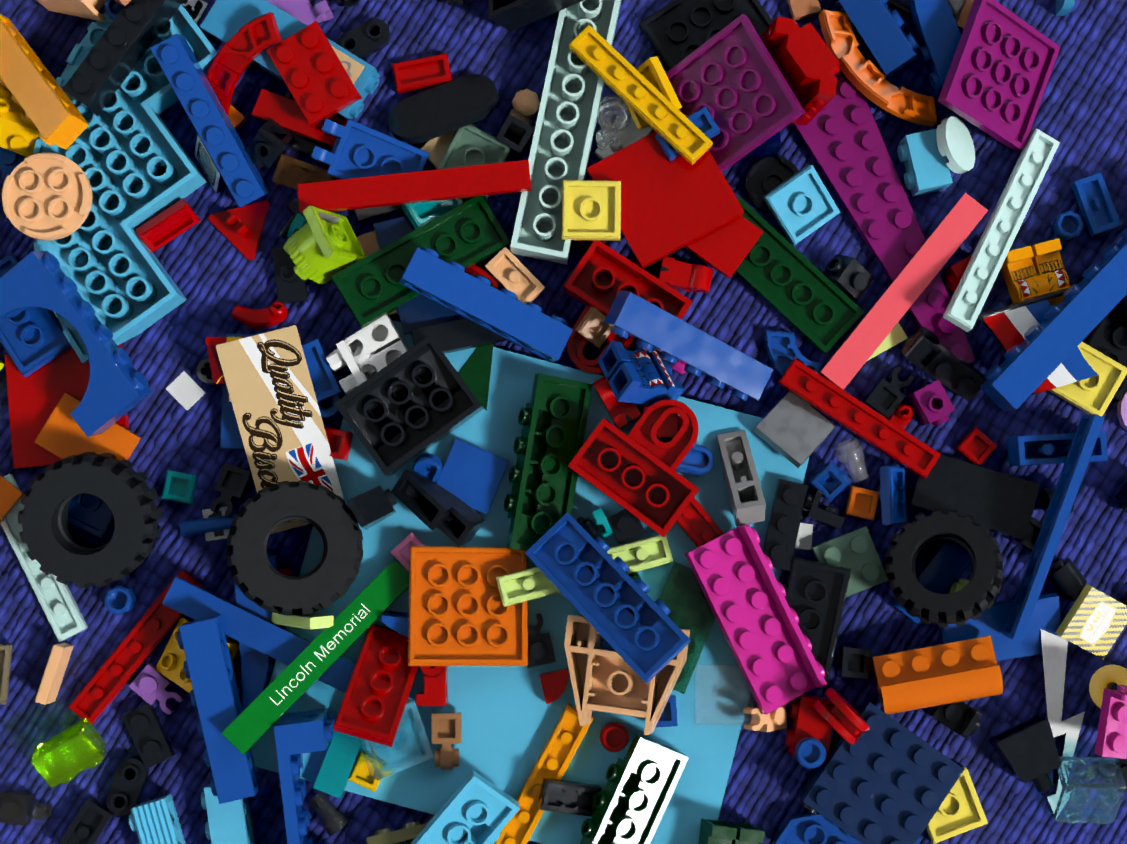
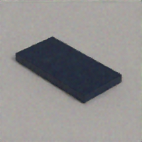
[373,216,460,335]

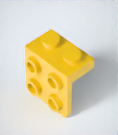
[0,83,40,157]

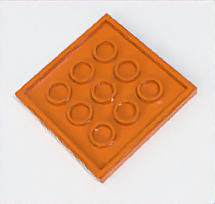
[408,546,528,666]

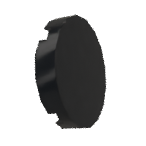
[744,156,799,213]

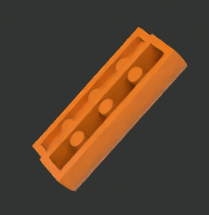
[872,635,1003,715]

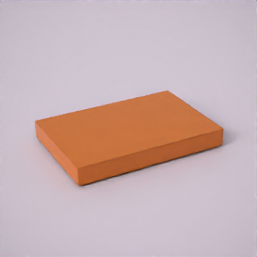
[34,392,142,461]

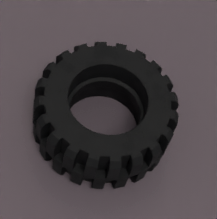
[885,509,1003,627]

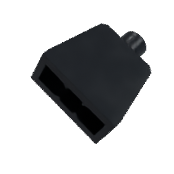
[988,715,1061,792]

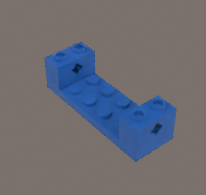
[274,708,335,844]

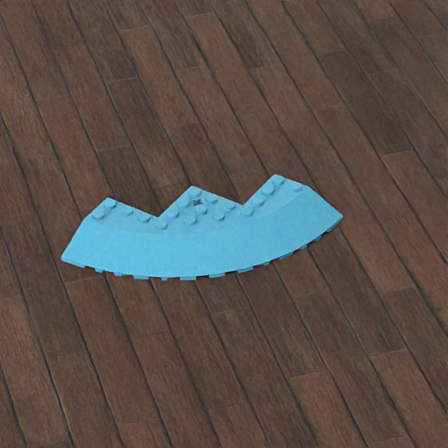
[33,4,217,364]

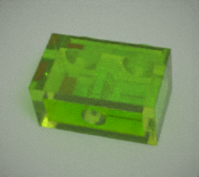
[31,718,106,788]

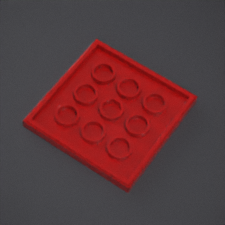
[586,114,744,268]
[5,344,132,469]

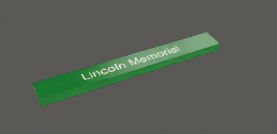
[221,559,409,755]

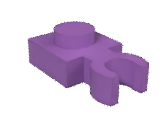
[129,663,185,714]

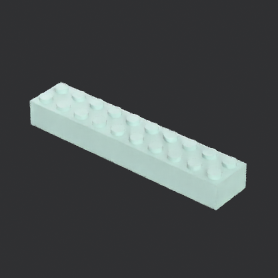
[510,0,622,265]

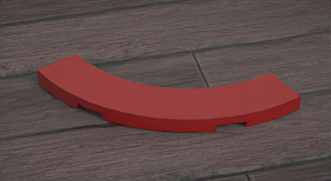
[199,12,282,157]

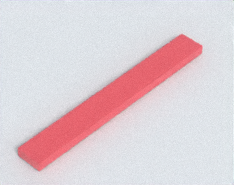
[820,193,988,390]

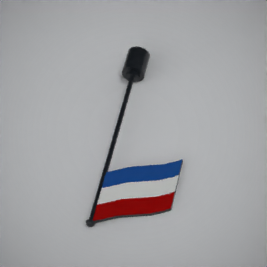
[976,288,1098,395]

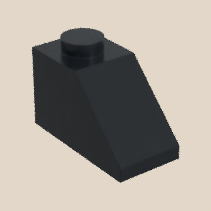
[347,486,398,530]

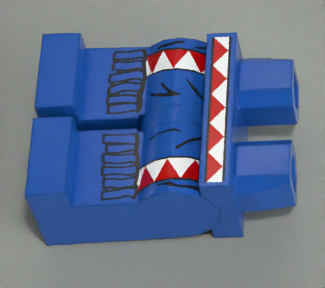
[598,340,684,405]

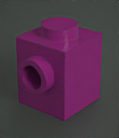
[906,380,955,427]

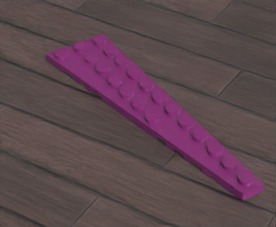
[792,70,976,363]

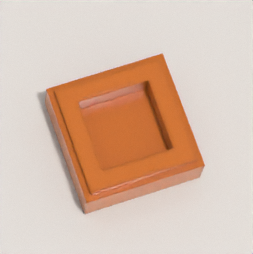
[844,486,879,520]

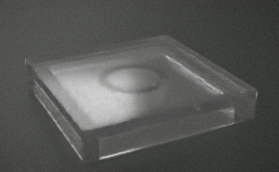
[694,664,754,725]

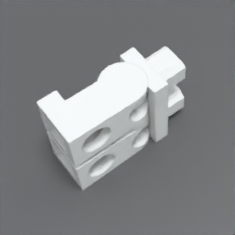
[326,314,408,394]

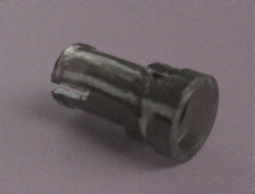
[308,792,349,837]

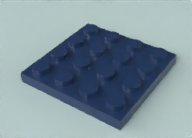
[800,700,964,844]

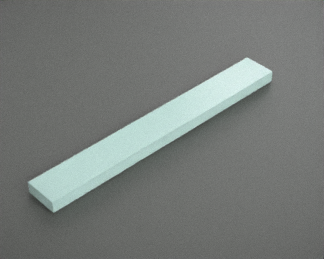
[943,128,1060,332]

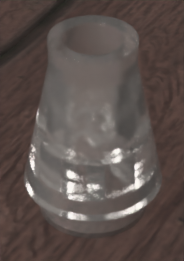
[835,438,869,483]

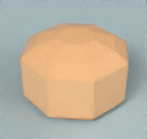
[512,89,540,118]

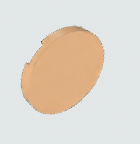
[1,152,93,241]

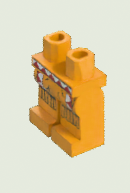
[1001,238,1071,306]

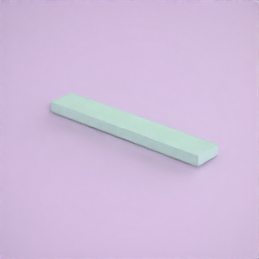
[1,474,88,642]

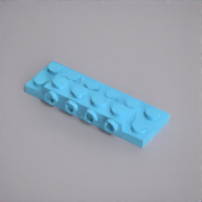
[411,771,520,844]

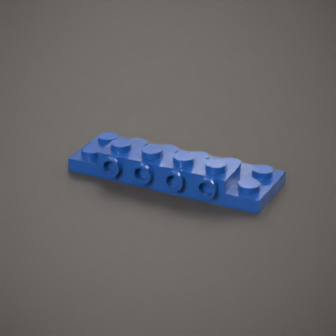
[525,512,691,684]

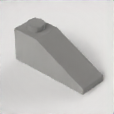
[717,430,766,526]

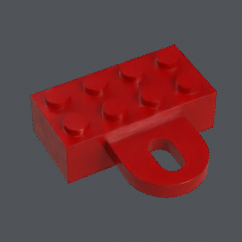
[563,240,693,374]
[568,399,700,537]

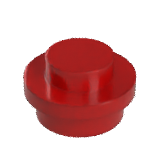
[599,722,629,752]

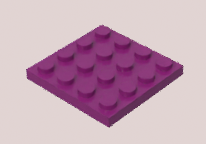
[938,0,1060,151]
[666,14,805,172]

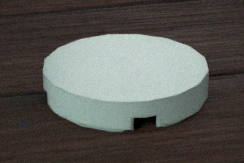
[936,116,975,174]

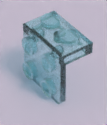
[1054,757,1127,824]

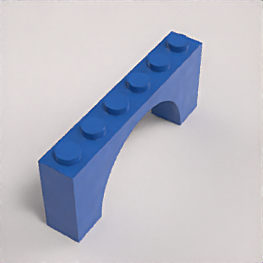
[0,251,153,437]

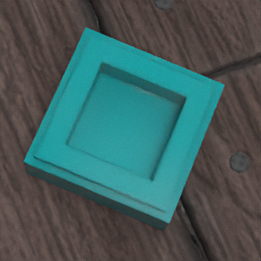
[162,470,198,504]

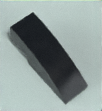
[391,469,485,547]

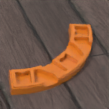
[818,9,937,127]

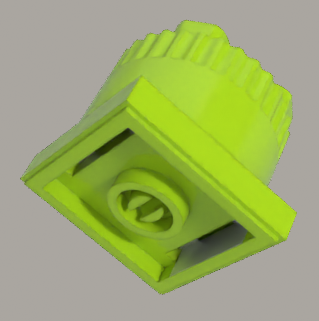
[283,206,366,285]

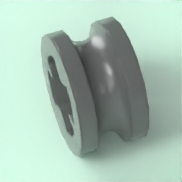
[197,358,215,385]

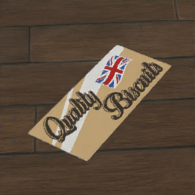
[216,325,345,534]

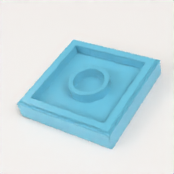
[763,165,841,245]

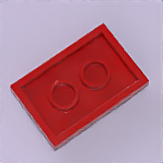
[266,21,362,127]

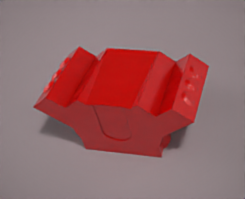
[760,16,840,126]

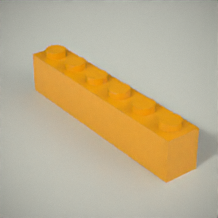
[0,13,89,150]

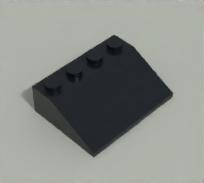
[334,335,484,477]

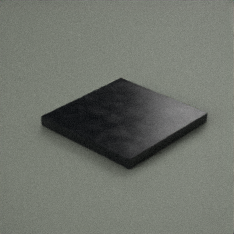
[639,0,773,70]

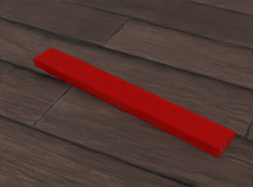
[297,160,532,215]

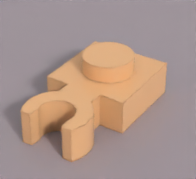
[743,704,787,732]

